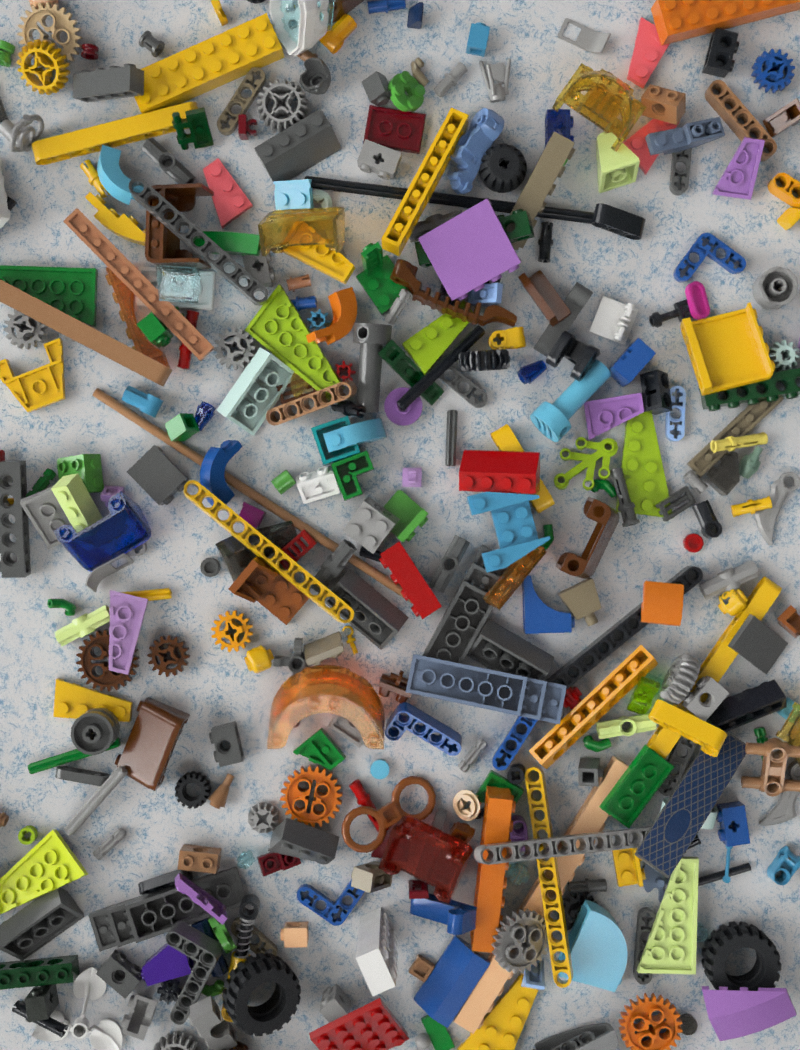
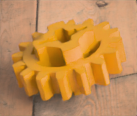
[211,610,254,652]

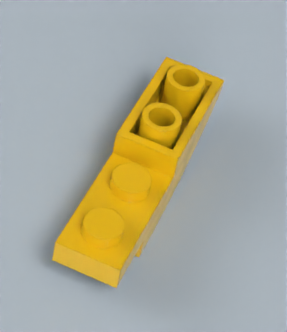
[85,192,146,246]

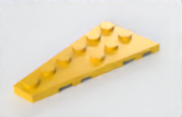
[457,973,538,1050]

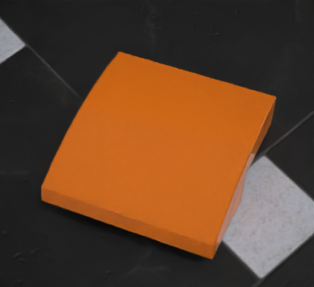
[641,581,684,626]

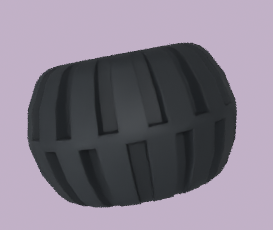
[479,143,527,193]

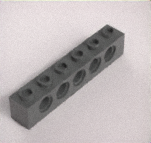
[0,460,31,578]

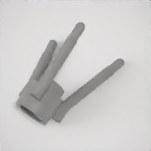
[479,58,511,103]

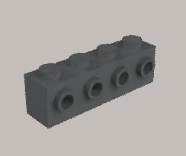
[73,64,144,103]

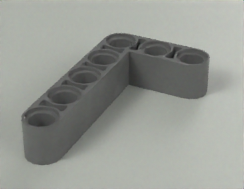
[166,921,223,1025]

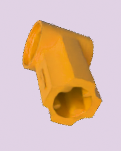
[319,13,357,54]

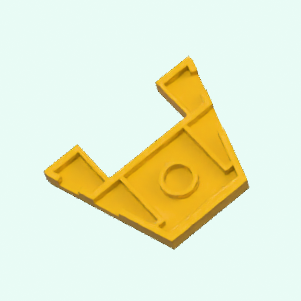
[0,338,65,413]

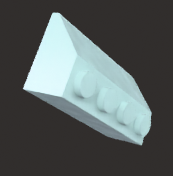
[216,347,296,436]

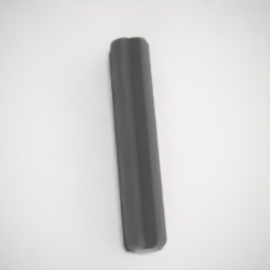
[445,410,458,466]

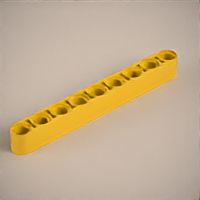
[31,102,198,165]

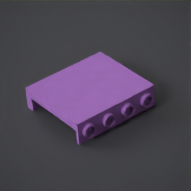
[418,198,521,301]

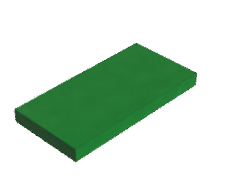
[599,744,675,828]

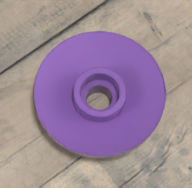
[384,387,423,426]

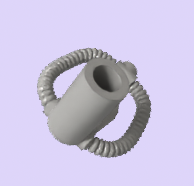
[0,114,44,153]

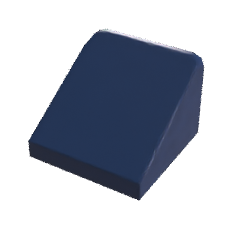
[407,2,424,29]

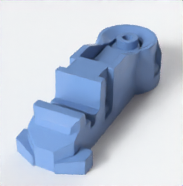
[447,108,504,195]

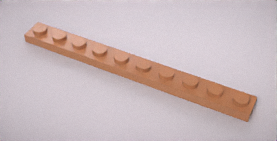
[63,208,214,361]

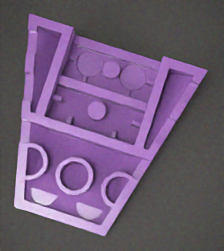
[702,986,797,1041]

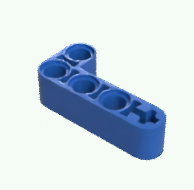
[385,702,462,756]
[492,716,538,770]
[410,893,477,935]

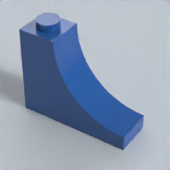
[522,575,575,634]

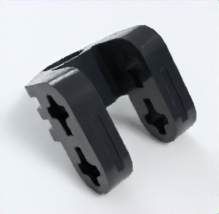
[546,331,600,382]

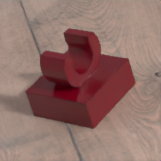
[238,114,257,140]

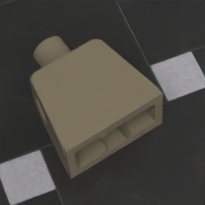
[557,578,601,626]

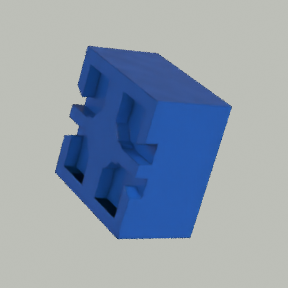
[609,338,656,387]

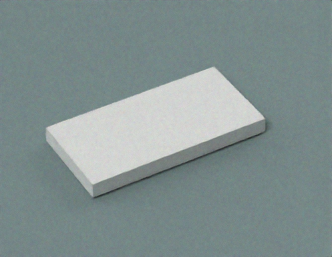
[136,266,216,311]

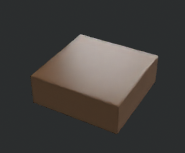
[408,954,435,983]

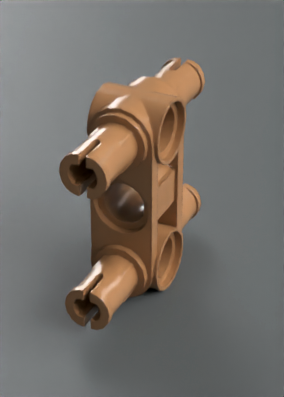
[741,738,800,797]

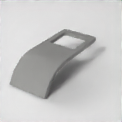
[557,18,611,54]
[85,553,134,593]

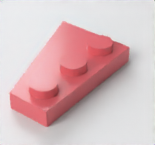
[627,17,670,88]
[624,119,680,175]

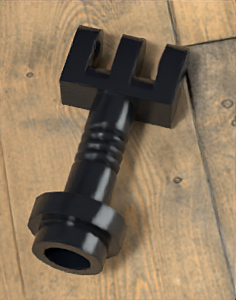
[649,299,693,328]

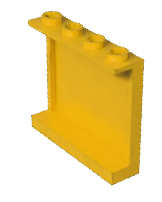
[680,302,775,396]

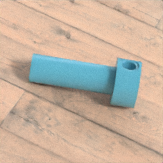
[530,360,611,442]

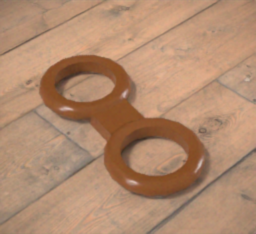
[341,776,436,853]

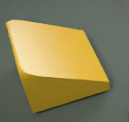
[777,208,800,230]

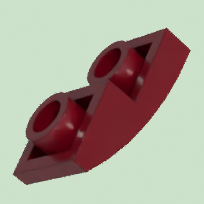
[257,852,301,877]

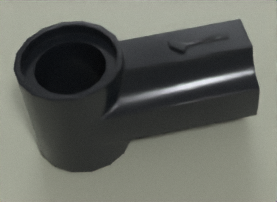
[692,500,722,538]

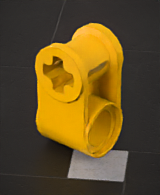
[488,327,526,350]

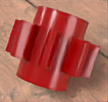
[335,360,356,381]
[563,686,582,709]

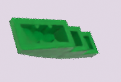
[194,231,263,256]

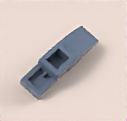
[645,117,725,156]

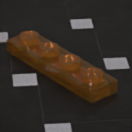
[483,546,547,610]

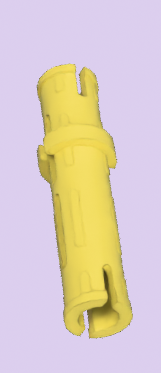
[710,432,768,453]

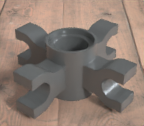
[273,638,321,687]

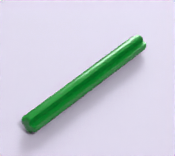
[28,737,121,774]

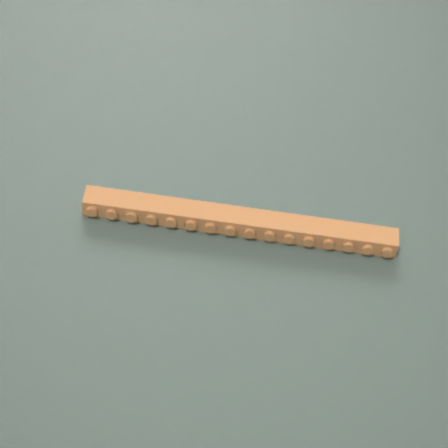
[454,756,629,1034]

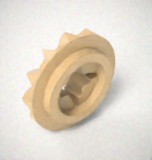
[453,789,481,821]

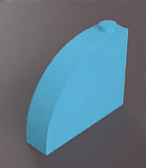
[558,900,628,992]

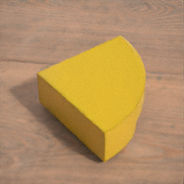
[211,0,228,26]

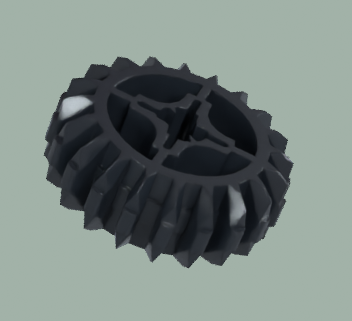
[458,349,510,372]

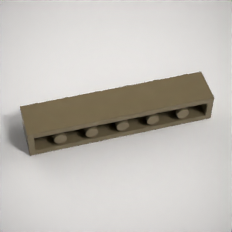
[507,131,576,251]

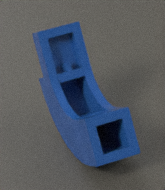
[200,440,243,506]

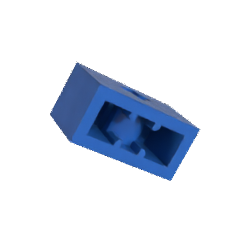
[716,801,750,847]

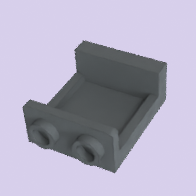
[127,445,189,505]

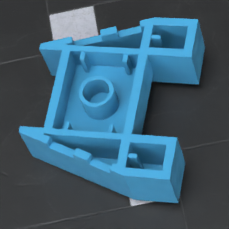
[466,492,550,573]

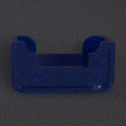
[54,491,151,572]

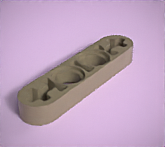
[217,67,266,135]

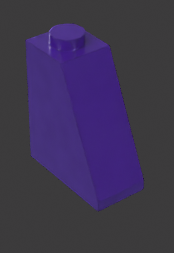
[141,943,195,986]

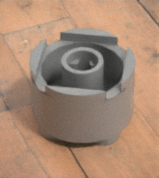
[752,266,798,310]

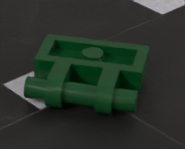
[172,107,214,150]

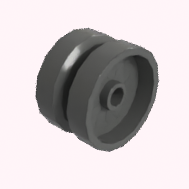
[71,707,120,755]

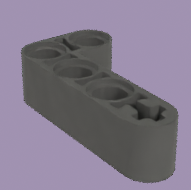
[534,282,593,357]

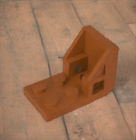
[228,556,309,625]

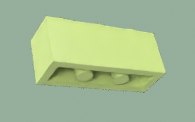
[51,473,105,537]

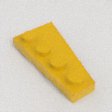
[53,678,133,722]

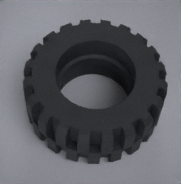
[701,921,781,991]
[222,953,301,1036]

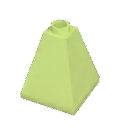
[596,132,640,193]

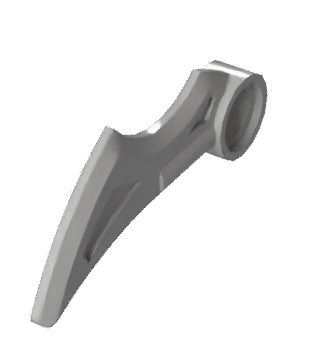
[754,472,800,545]
[759,761,800,826]

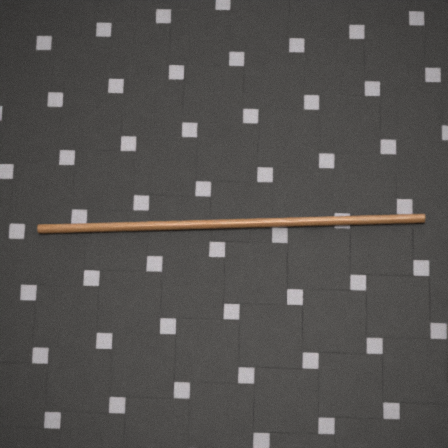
[93,388,412,603]

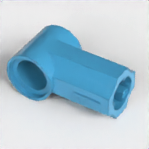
[122,386,163,418]

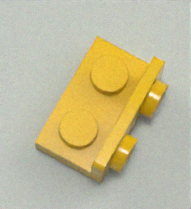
[612,848,646,887]

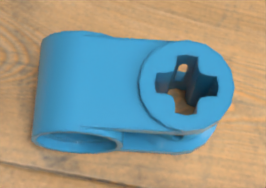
[767,846,800,885]

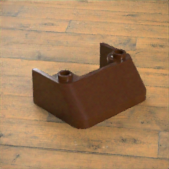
[145,183,214,269]

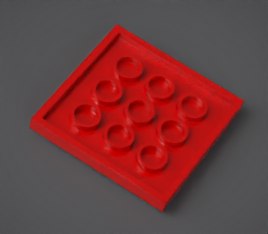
[309,998,409,1050]

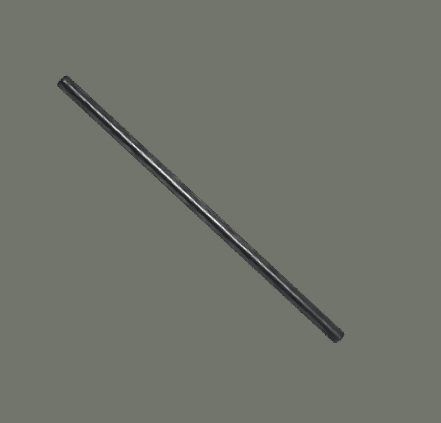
[304,176,594,224]

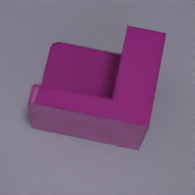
[239,502,266,529]

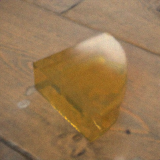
[290,372,309,399]

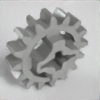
[4,309,48,350]
[213,327,256,370]

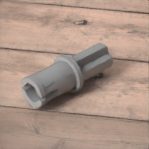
[434,62,468,97]

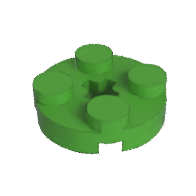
[388,71,425,112]
[208,917,237,954]

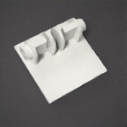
[589,296,639,345]

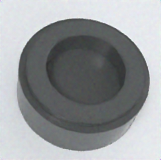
[200,558,220,577]

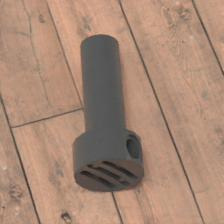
[353,323,392,413]

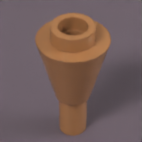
[208,773,235,809]

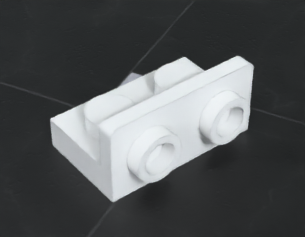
[296,466,340,504]

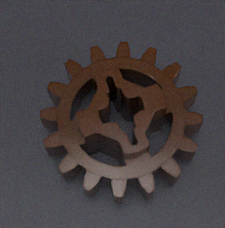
[147,635,190,677]

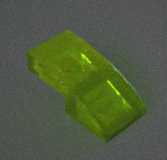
[626,677,660,715]

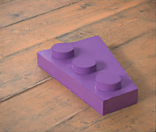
[584,393,644,440]

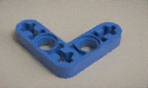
[673,233,746,283]
[297,878,365,926]

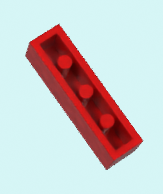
[379,541,442,619]

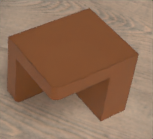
[777,605,800,638]

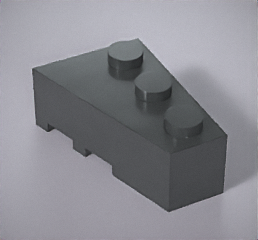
[268,818,339,865]

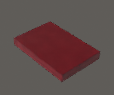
[363,105,426,154]

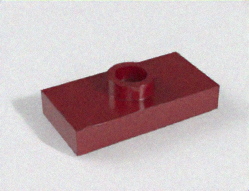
[409,879,429,899]

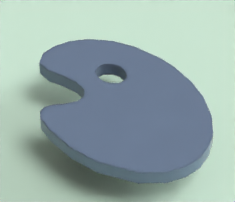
[643,863,671,902]

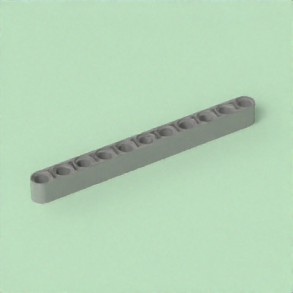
[474,826,651,865]

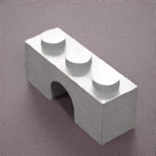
[188,996,237,1050]

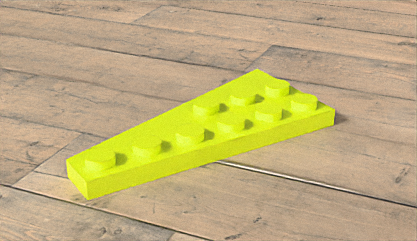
[0,829,88,915]

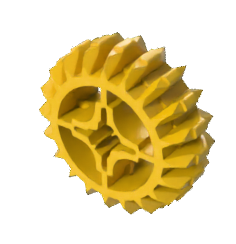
[16,39,70,95]

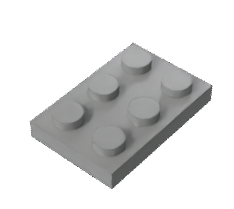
[20,487,78,549]

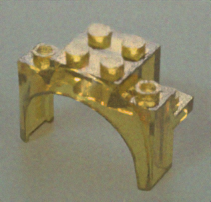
[552,63,646,152]

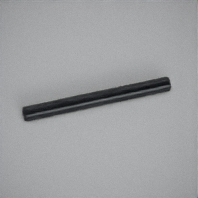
[397,325,485,410]

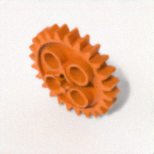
[280,764,343,827]
[618,993,683,1050]

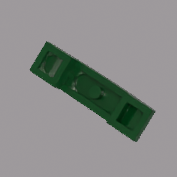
[378,339,445,406]

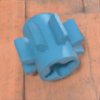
[307,308,331,330]

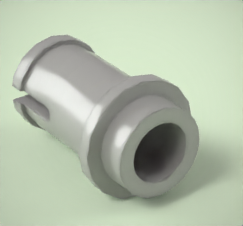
[683,470,708,494]

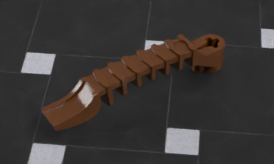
[390,259,517,327]

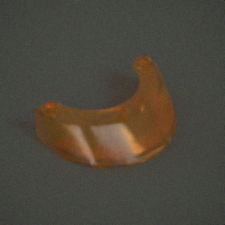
[267,664,385,749]

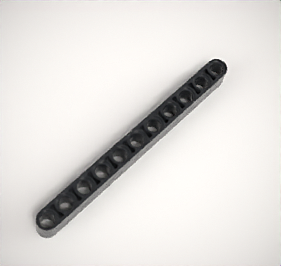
[545,566,703,690]

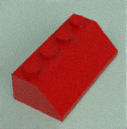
[459,450,540,494]

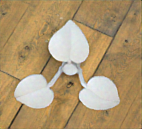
[32,967,123,1050]

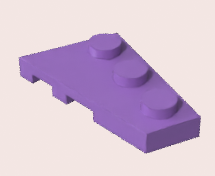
[712,137,765,200]
[175,873,228,925]

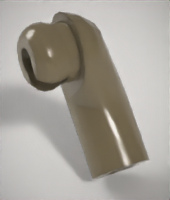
[411,57,430,86]

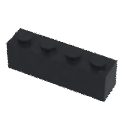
[706,679,787,732]

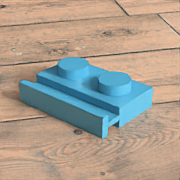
[273,179,314,210]

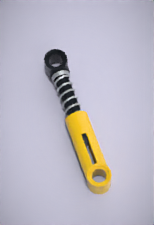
[221,894,260,1022]

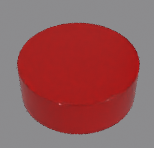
[683,533,704,553]

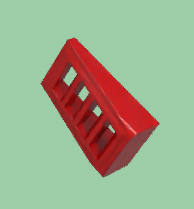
[279,529,317,570]

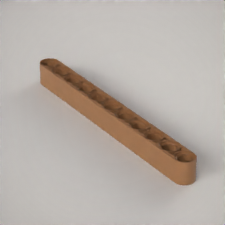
[0,280,172,387]

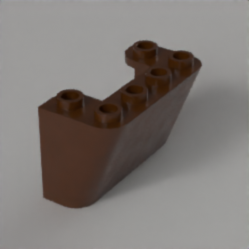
[556,497,620,579]

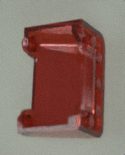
[379,816,473,904]

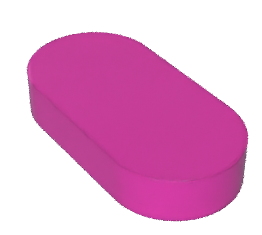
[685,281,710,320]

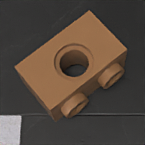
[641,84,686,125]
[178,844,222,874]

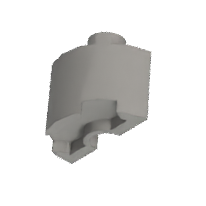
[121,994,158,1041]

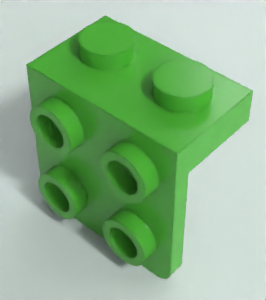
[57,454,104,493]
[384,490,429,542]

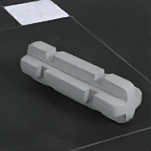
[384,288,411,325]
[458,738,488,773]
[93,828,127,860]

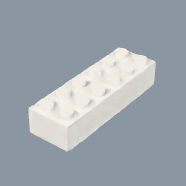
[356,907,398,996]

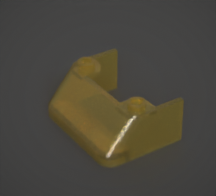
[258,207,345,256]

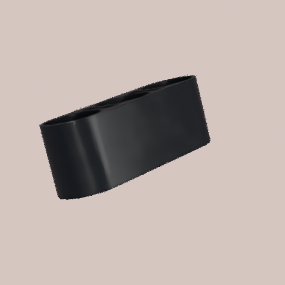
[591,203,646,240]

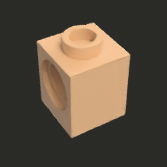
[280,922,309,948]

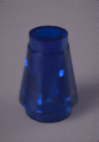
[517,360,547,385]
[194,401,216,431]

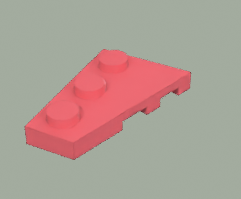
[203,158,253,229]

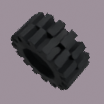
[175,771,211,809]

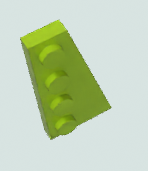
[402,300,474,375]

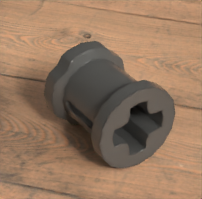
[139,31,165,57]

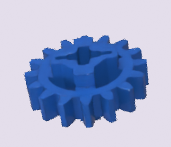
[751,49,795,93]

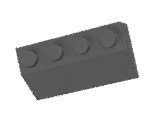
[254,108,342,185]
[325,569,409,650]
[467,619,554,680]
[0,887,84,961]

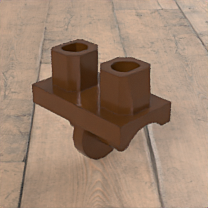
[378,670,412,703]

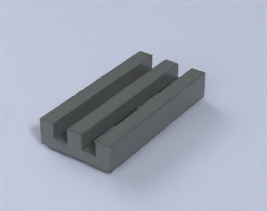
[655,486,696,522]

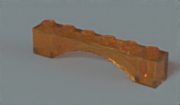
[105,267,170,368]

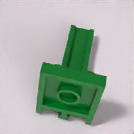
[356,242,412,315]

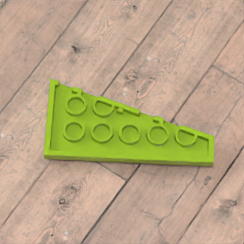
[245,284,345,401]
[616,412,674,518]

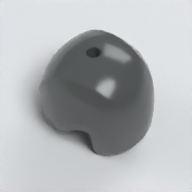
[299,57,331,95]

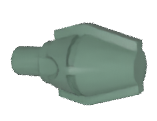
[738,445,763,479]

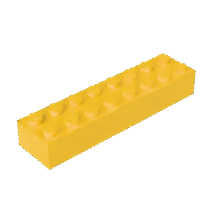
[134,13,285,114]

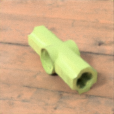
[54,605,110,646]
[596,713,657,739]

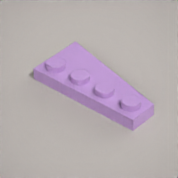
[109,590,148,675]

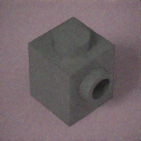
[362,71,392,107]
[578,757,604,787]

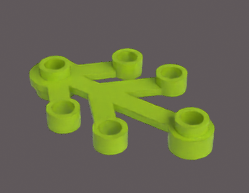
[554,437,618,491]

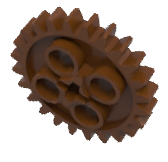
[76,629,140,692]

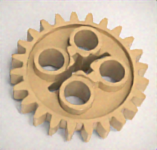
[17,2,83,68]

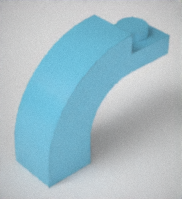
[97,145,144,205]
[323,418,387,453]

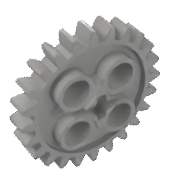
[491,909,549,974]

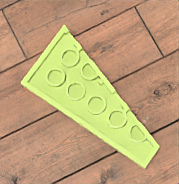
[637,857,699,975]

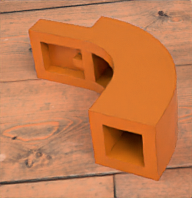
[306,287,357,345]

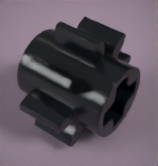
[157,980,182,1005]

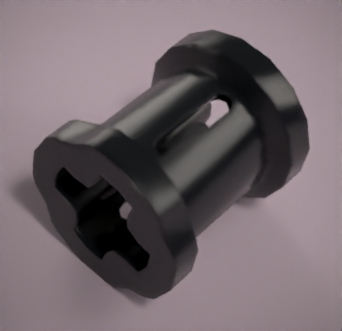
[507,763,526,784]

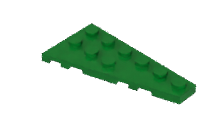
[0,265,98,327]

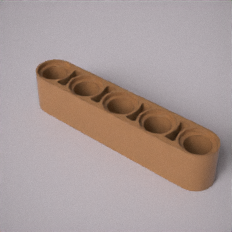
[705,80,777,162]
[266,380,357,426]

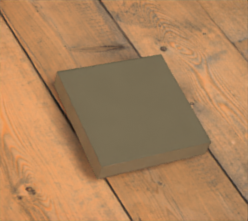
[304,631,344,666]

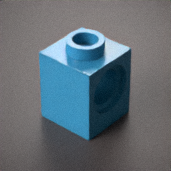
[466,22,490,57]

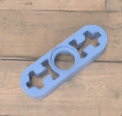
[665,386,686,442]

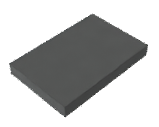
[728,614,788,674]

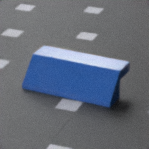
[413,935,490,1028]

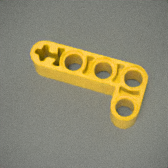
[648,699,727,757]

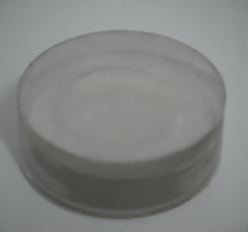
[679,1013,698,1035]

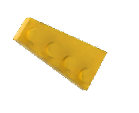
[280,216,355,284]

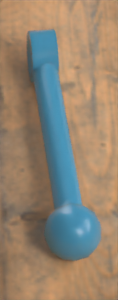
[722,845,733,883]

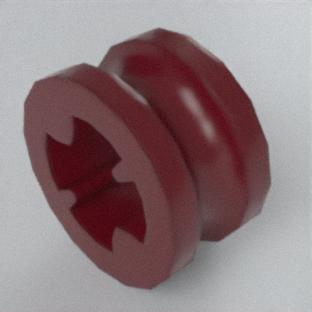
[81,44,99,60]

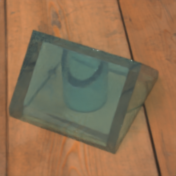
[156,265,201,303]

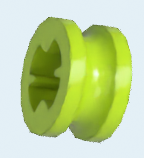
[18,825,38,845]

